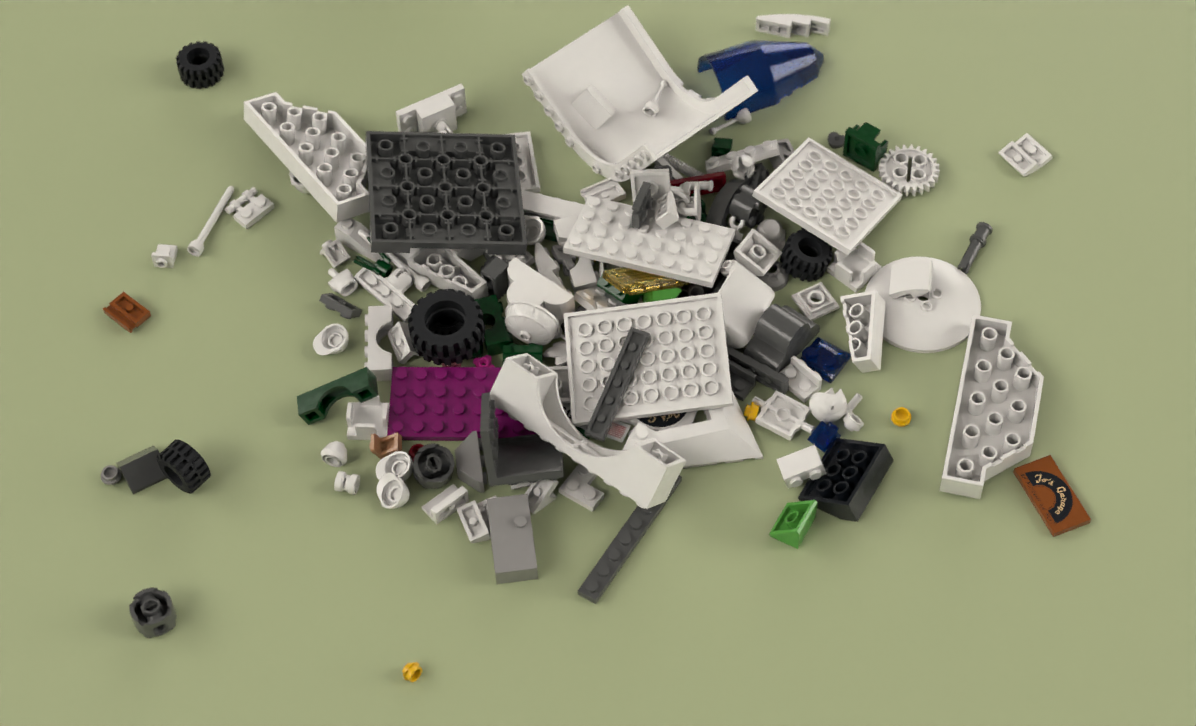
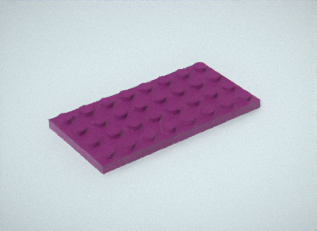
[387,367,537,441]

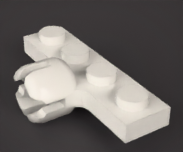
[705,140,780,180]
[353,267,415,323]

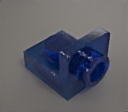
[807,421,841,453]

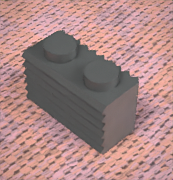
[480,257,509,301]

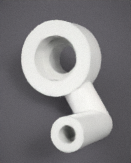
[843,393,864,432]

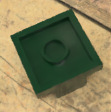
[843,122,888,172]

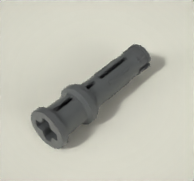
[957,222,993,274]

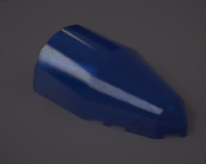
[697,40,824,120]

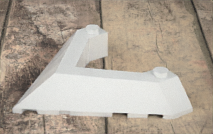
[623,391,763,468]

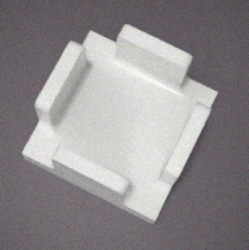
[827,242,882,293]
[346,396,390,440]

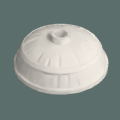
[505,300,561,345]

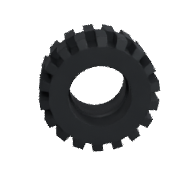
[176,41,224,89]
[780,230,833,282]
[157,439,211,494]

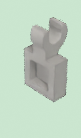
[551,245,576,276]

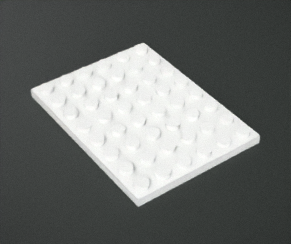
[563,292,734,427]

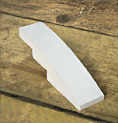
[755,14,830,38]

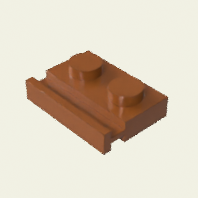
[103,292,151,333]

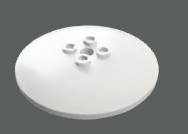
[865,257,981,353]

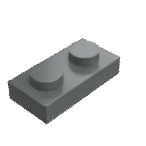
[319,293,362,319]

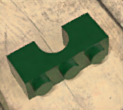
[474,295,513,356]

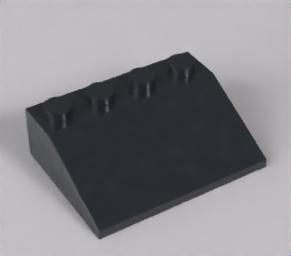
[798,438,894,522]

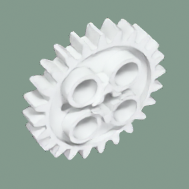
[878,144,940,196]

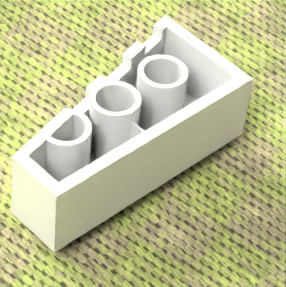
[407,248,489,300]
[840,290,885,373]

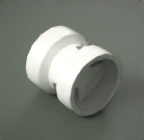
[334,471,360,495]

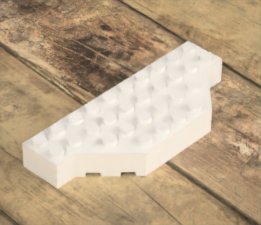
[244,92,370,223]
[939,315,1044,499]

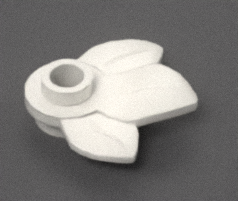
[543,341,567,366]

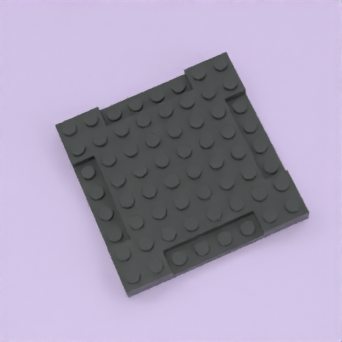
[365,131,527,255]

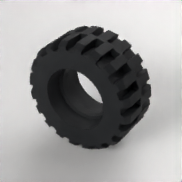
[408,289,485,366]

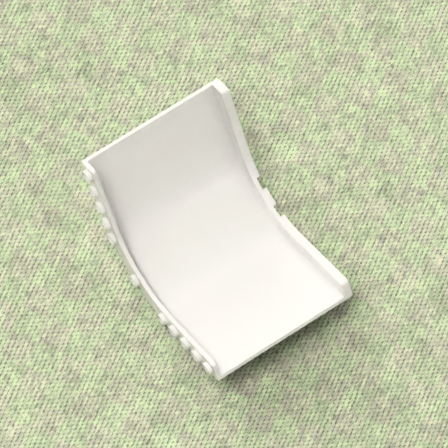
[521,5,758,182]

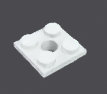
[791,282,840,321]

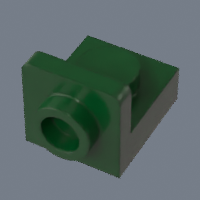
[711,137,733,157]

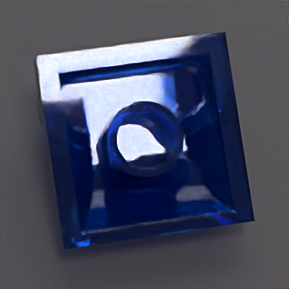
[800,337,851,383]

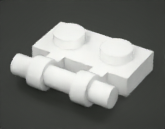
[225,187,275,230]

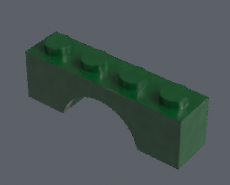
[297,367,379,425]

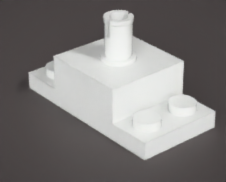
[396,84,467,133]

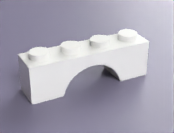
[553,215,599,294]
[364,305,393,381]

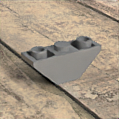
[455,431,488,493]

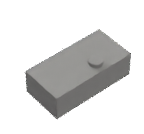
[486,494,538,584]

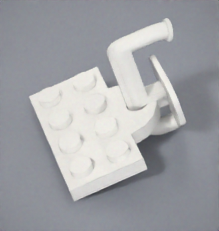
[630,168,714,221]

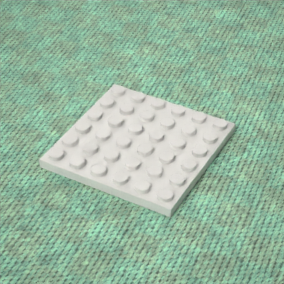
[752,137,903,256]

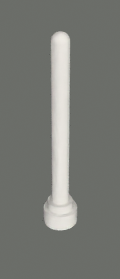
[187,186,234,257]
[358,229,432,292]

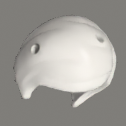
[809,388,847,423]

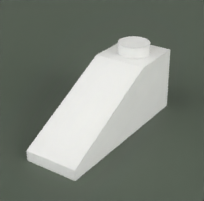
[334,218,383,262]

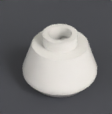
[320,441,347,467]

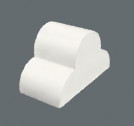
[507,257,575,326]

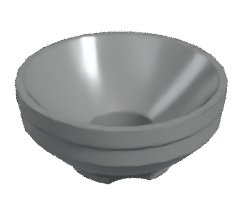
[757,261,789,292]

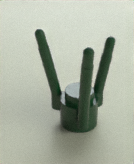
[353,236,394,278]

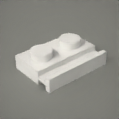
[580,178,626,202]

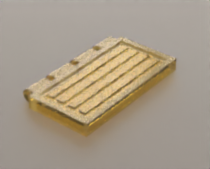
[602,267,690,295]

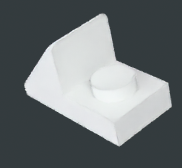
[525,479,559,514]

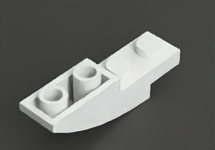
[535,242,573,295]

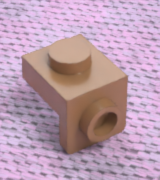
[369,432,402,459]

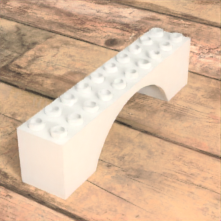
[490,353,686,509]

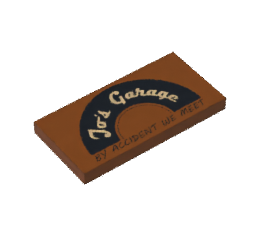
[1013,455,1091,537]

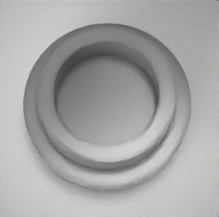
[101,465,121,485]

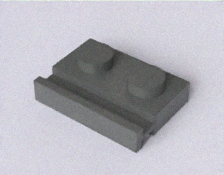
[632,181,653,229]

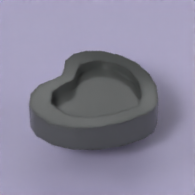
[828,132,845,148]

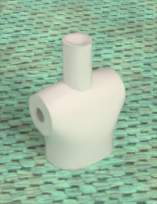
[328,268,358,297]

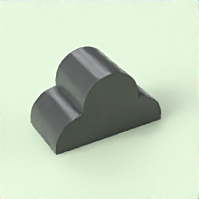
[743,304,820,373]

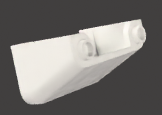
[718,260,775,349]

